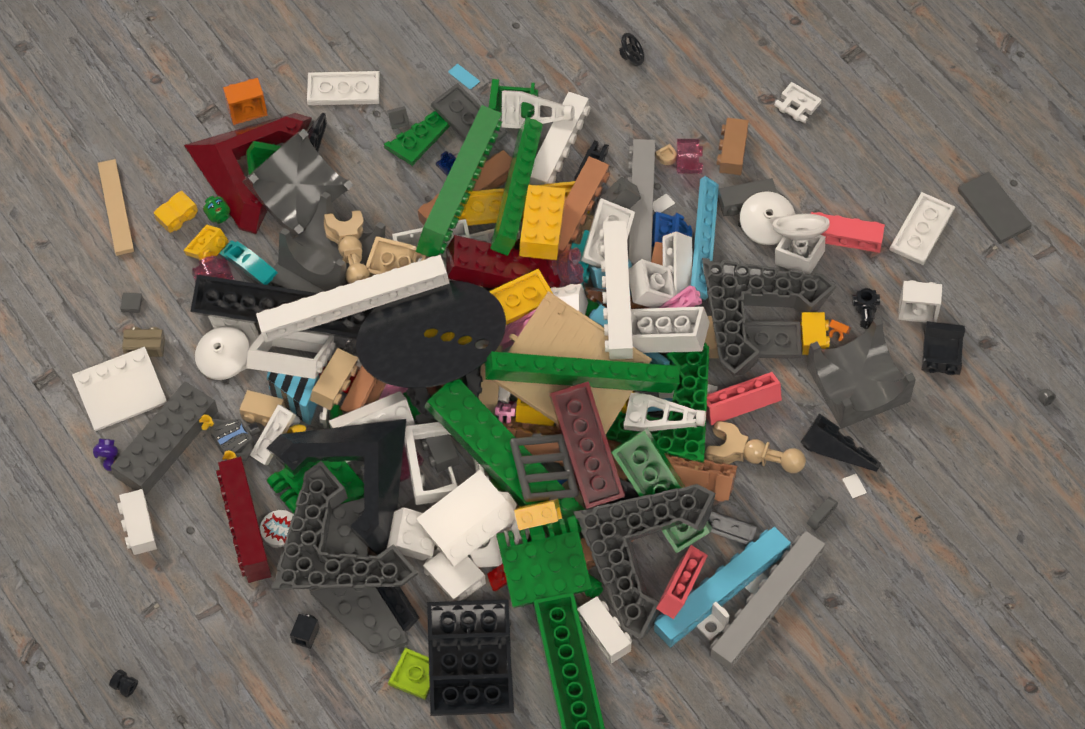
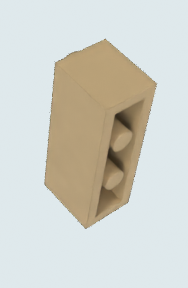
[310,348,359,410]

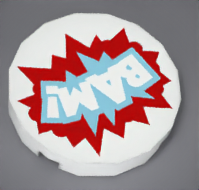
[260,510,294,548]

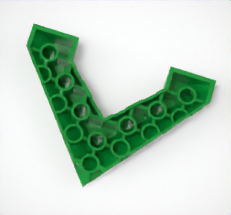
[606,342,709,463]

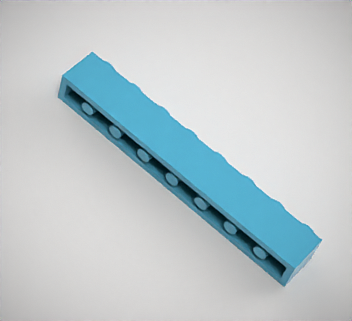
[654,526,791,648]

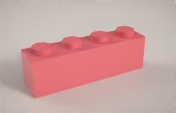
[811,212,885,253]
[706,372,782,425]
[656,545,708,619]

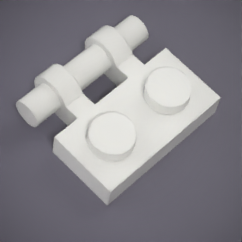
[774,82,822,123]

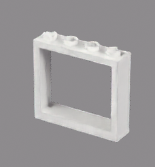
[247,331,336,379]
[404,422,489,505]

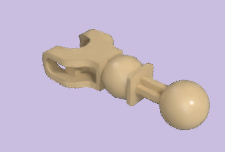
[324,210,370,284]
[704,421,806,473]

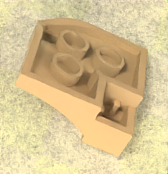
[366,236,429,277]

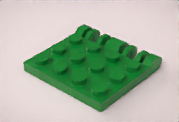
[267,461,364,514]
[496,515,592,608]

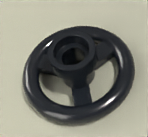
[619,33,644,66]

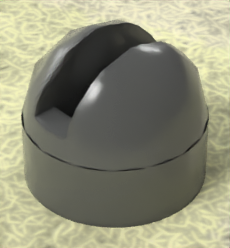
[1039,389,1056,406]

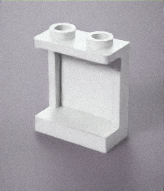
[423,551,486,601]

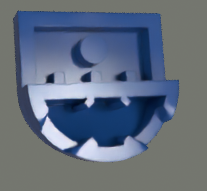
[652,211,692,247]

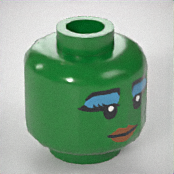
[203,196,231,224]

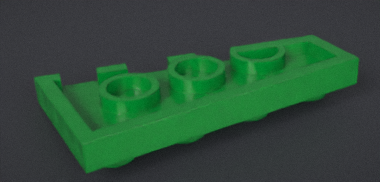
[384,111,450,166]

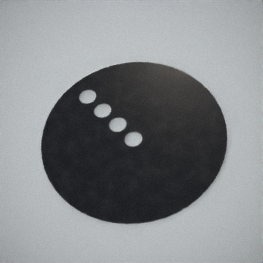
[356,280,506,388]

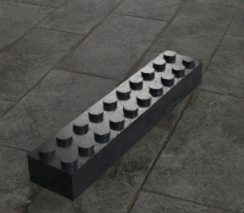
[190,274,376,340]

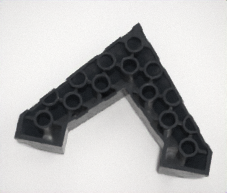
[266,419,407,556]

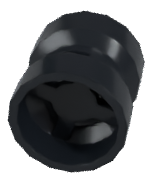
[109,669,138,697]

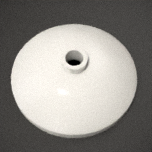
[740,192,795,245]
[773,214,830,242]
[195,326,250,380]

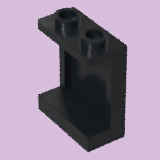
[921,321,965,375]

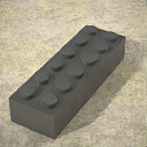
[111,381,218,496]

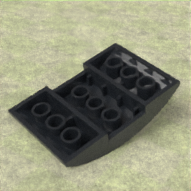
[427,599,514,716]

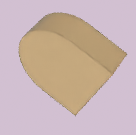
[655,144,677,165]

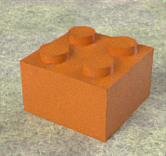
[223,78,268,125]

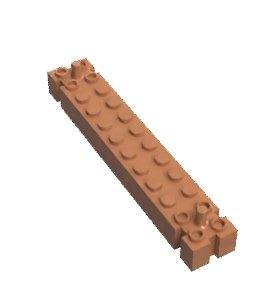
[503,416,738,501]

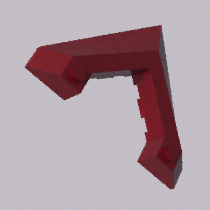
[184,113,312,234]

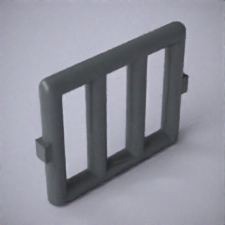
[510,433,579,502]

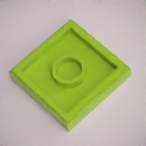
[388,648,430,700]

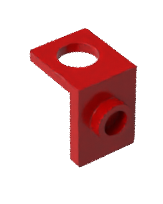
[487,563,507,592]

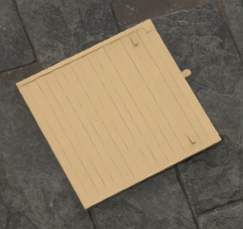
[491,291,652,435]

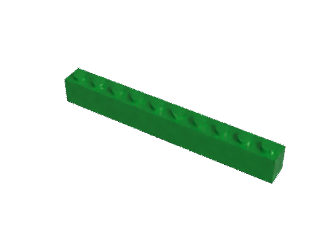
[490,117,543,256]
[485,351,680,393]

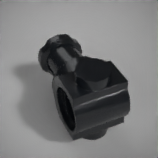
[852,288,880,329]

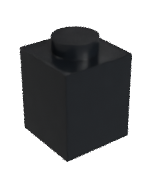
[290,614,320,649]

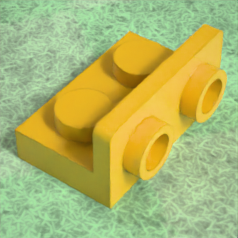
[183,225,229,267]

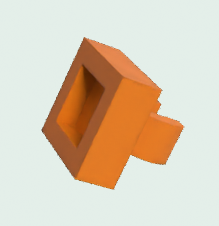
[829,319,852,341]

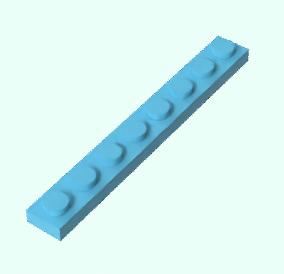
[691,176,719,300]

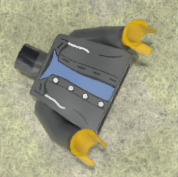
[199,415,260,462]

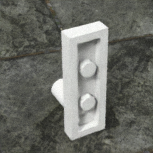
[250,404,300,465]

